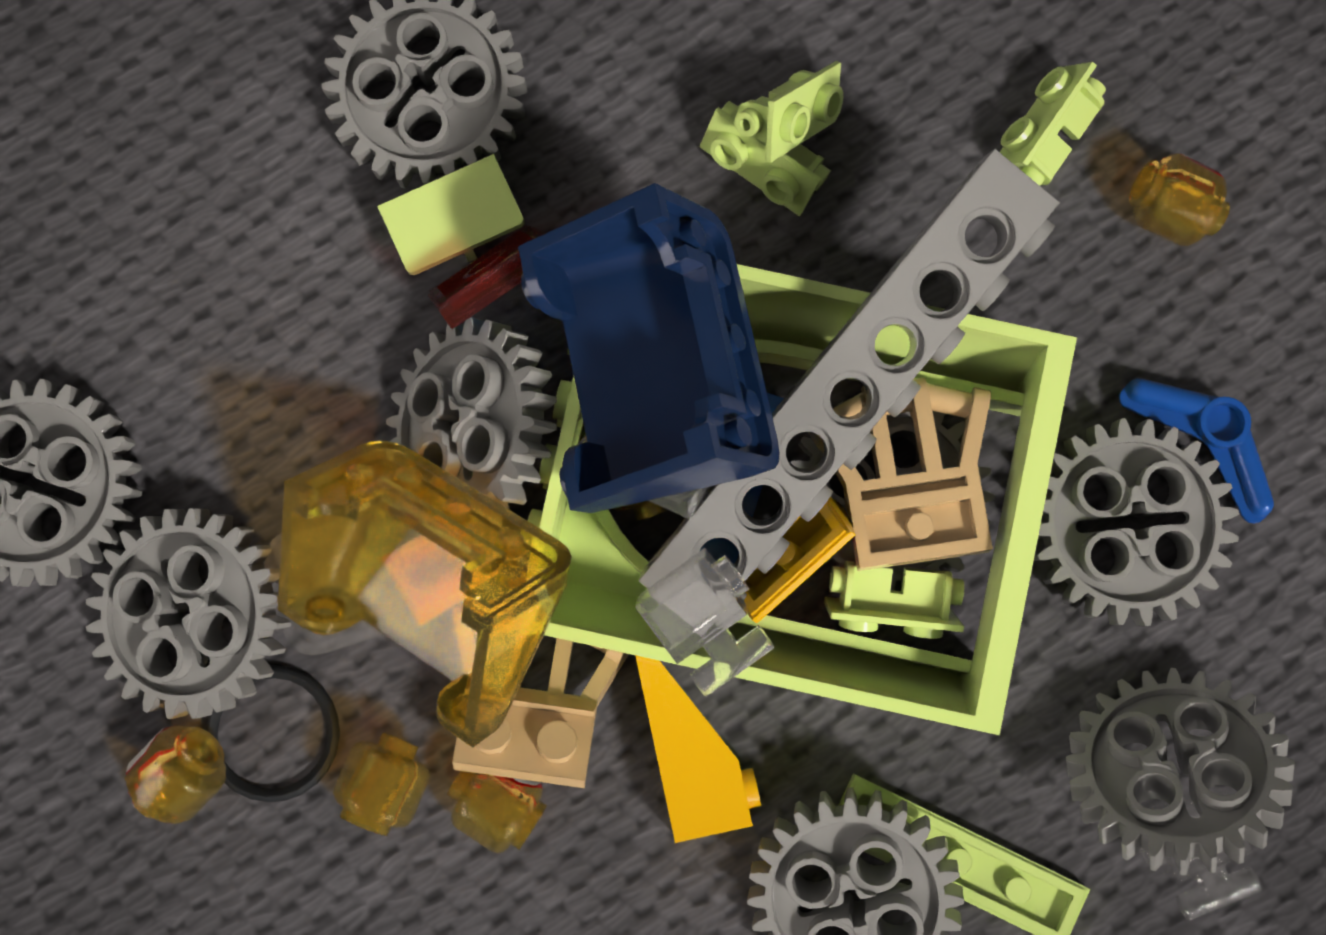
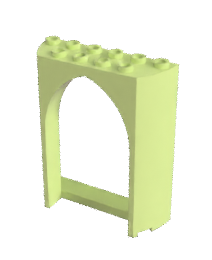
[508,264,1077,736]

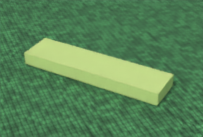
[839,773,1090,935]

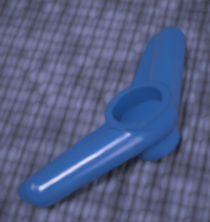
[1119,378,1274,524]

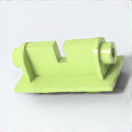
[734,61,843,163]
[1000,62,1106,185]
[699,101,831,216]
[824,561,964,639]

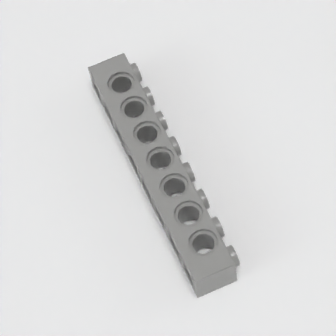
[639,149,1060,633]

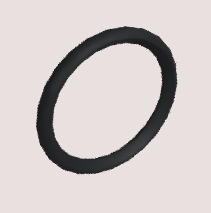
[204,665,340,802]

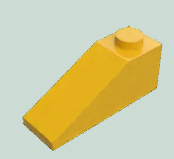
[635,655,761,843]

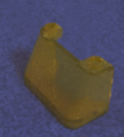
[278,441,572,748]

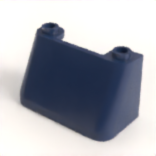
[518,183,780,513]

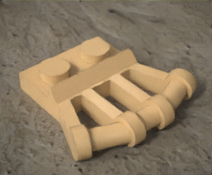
[808,377,993,571]
[452,603,629,788]

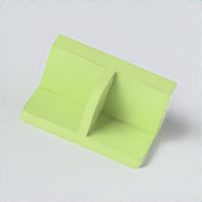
[377,154,524,275]

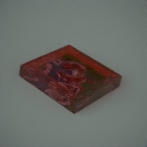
[428,225,546,329]

